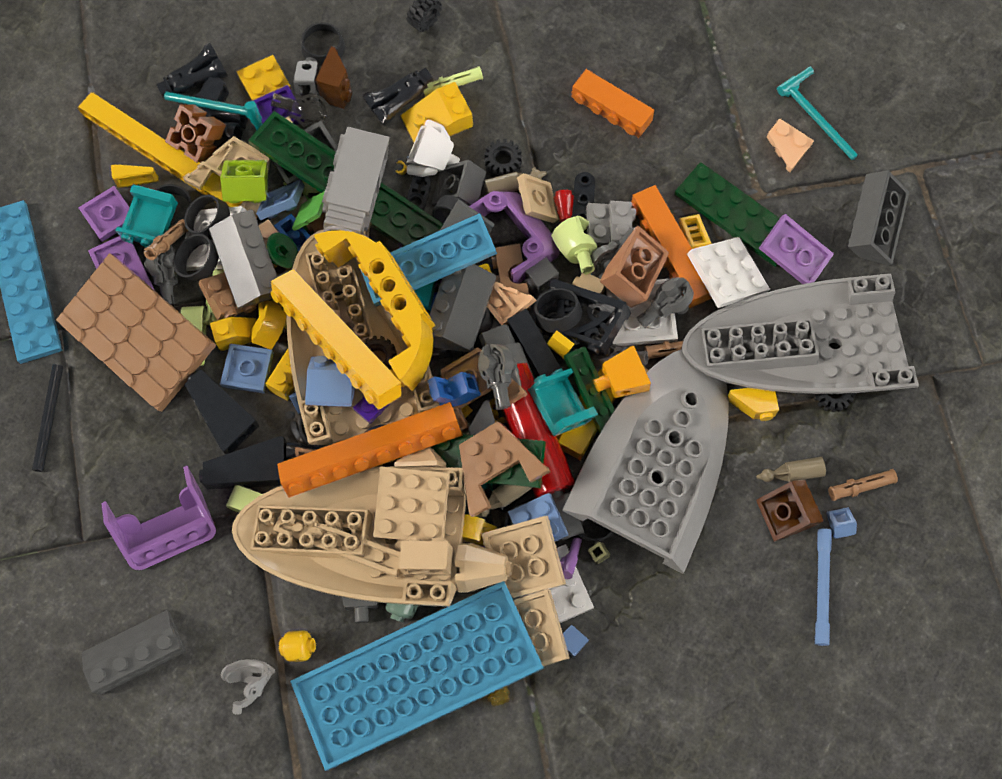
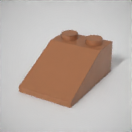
[600,226,669,308]

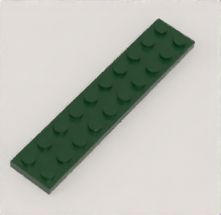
[248,111,443,247]

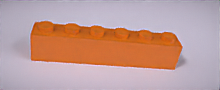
[631,185,712,308]

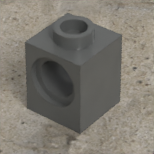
[524,257,559,295]

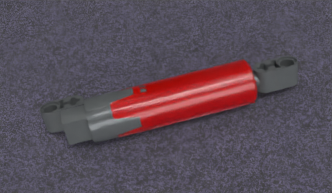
[478,317,584,541]

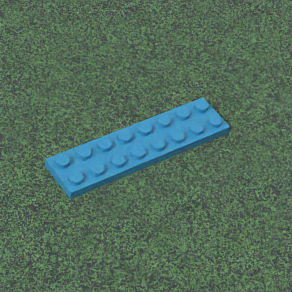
[0,200,62,364]

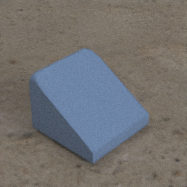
[827,507,857,539]
[563,625,589,658]

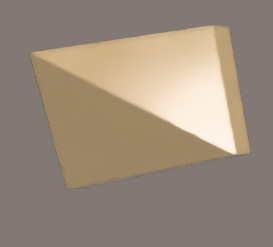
[395,447,446,468]

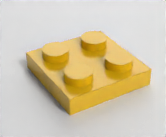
[237,55,291,101]

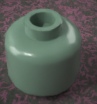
[386,603,418,622]

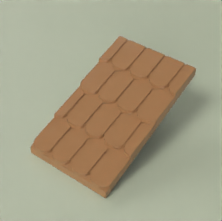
[56,253,216,412]

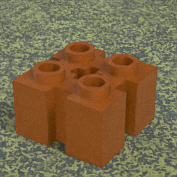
[165,104,226,163]

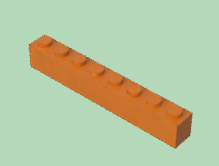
[277,402,462,498]

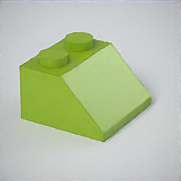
[220,160,268,203]

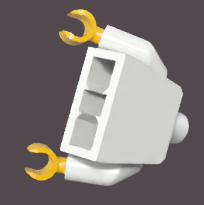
[395,113,460,177]

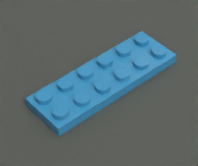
[360,213,497,307]

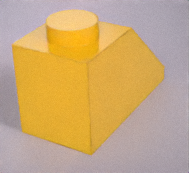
[210,317,257,351]
[728,388,779,421]

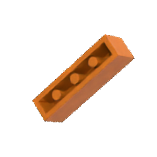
[572,69,654,138]

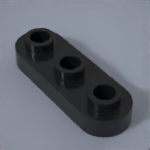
[572,172,595,232]

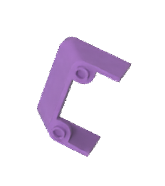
[469,191,560,284]
[102,466,216,570]

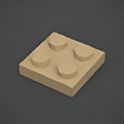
[517,173,559,223]

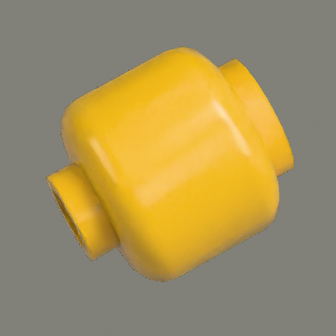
[279,630,316,662]

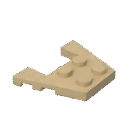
[183,136,271,219]

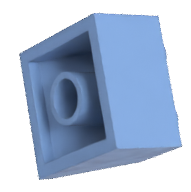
[305,356,356,407]

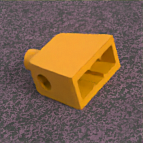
[593,346,651,398]

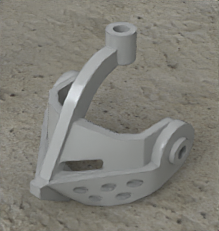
[221,659,275,714]

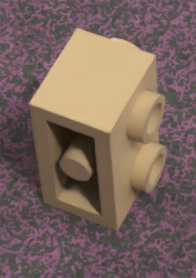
[399,537,453,575]

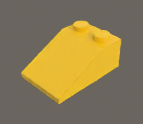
[401,82,473,142]

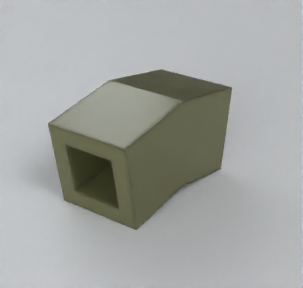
[588,542,610,564]

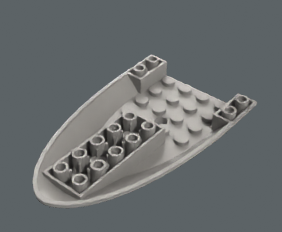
[682,274,919,394]
[562,349,729,574]

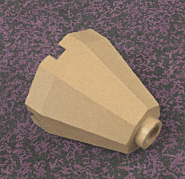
[455,543,512,592]

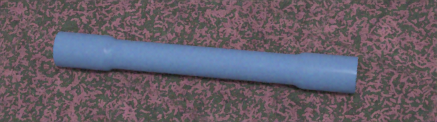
[815,529,832,646]

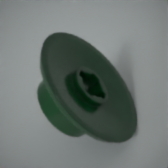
[267,233,299,268]

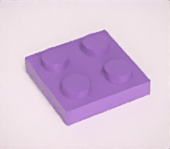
[79,186,130,242]

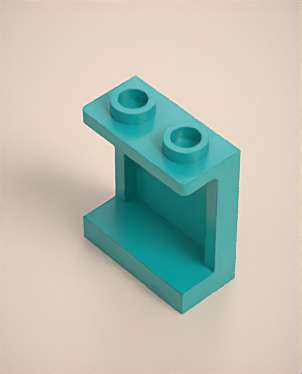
[115,184,178,247]
[528,369,598,436]

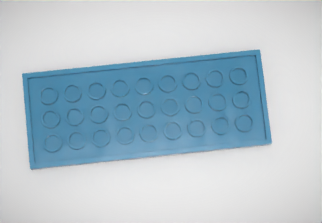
[290,581,544,771]

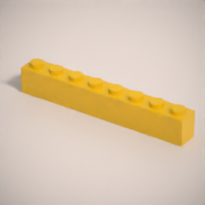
[271,269,401,410]

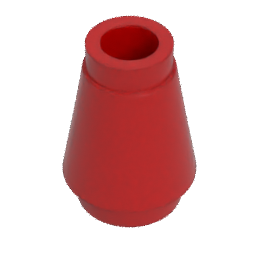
[553,190,574,222]

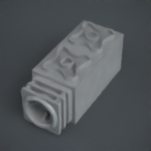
[322,127,389,235]

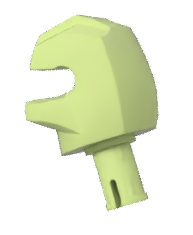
[551,216,597,275]

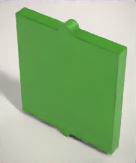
[292,192,324,231]

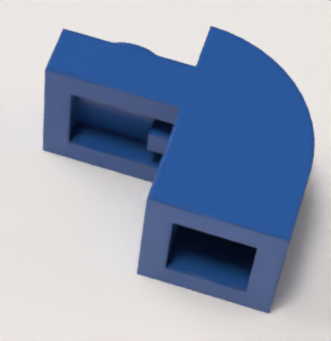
[427,372,481,407]

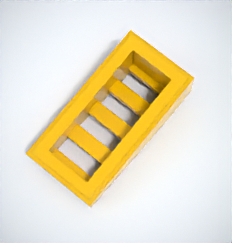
[111,165,159,188]
[679,214,712,249]

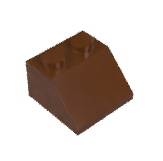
[316,46,352,109]
[756,480,824,541]

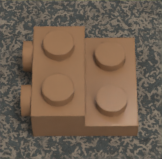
[198,272,258,321]

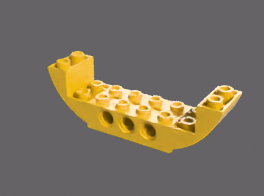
[313,230,436,391]

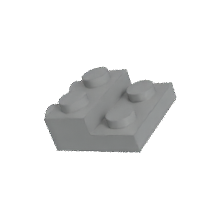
[586,201,636,246]

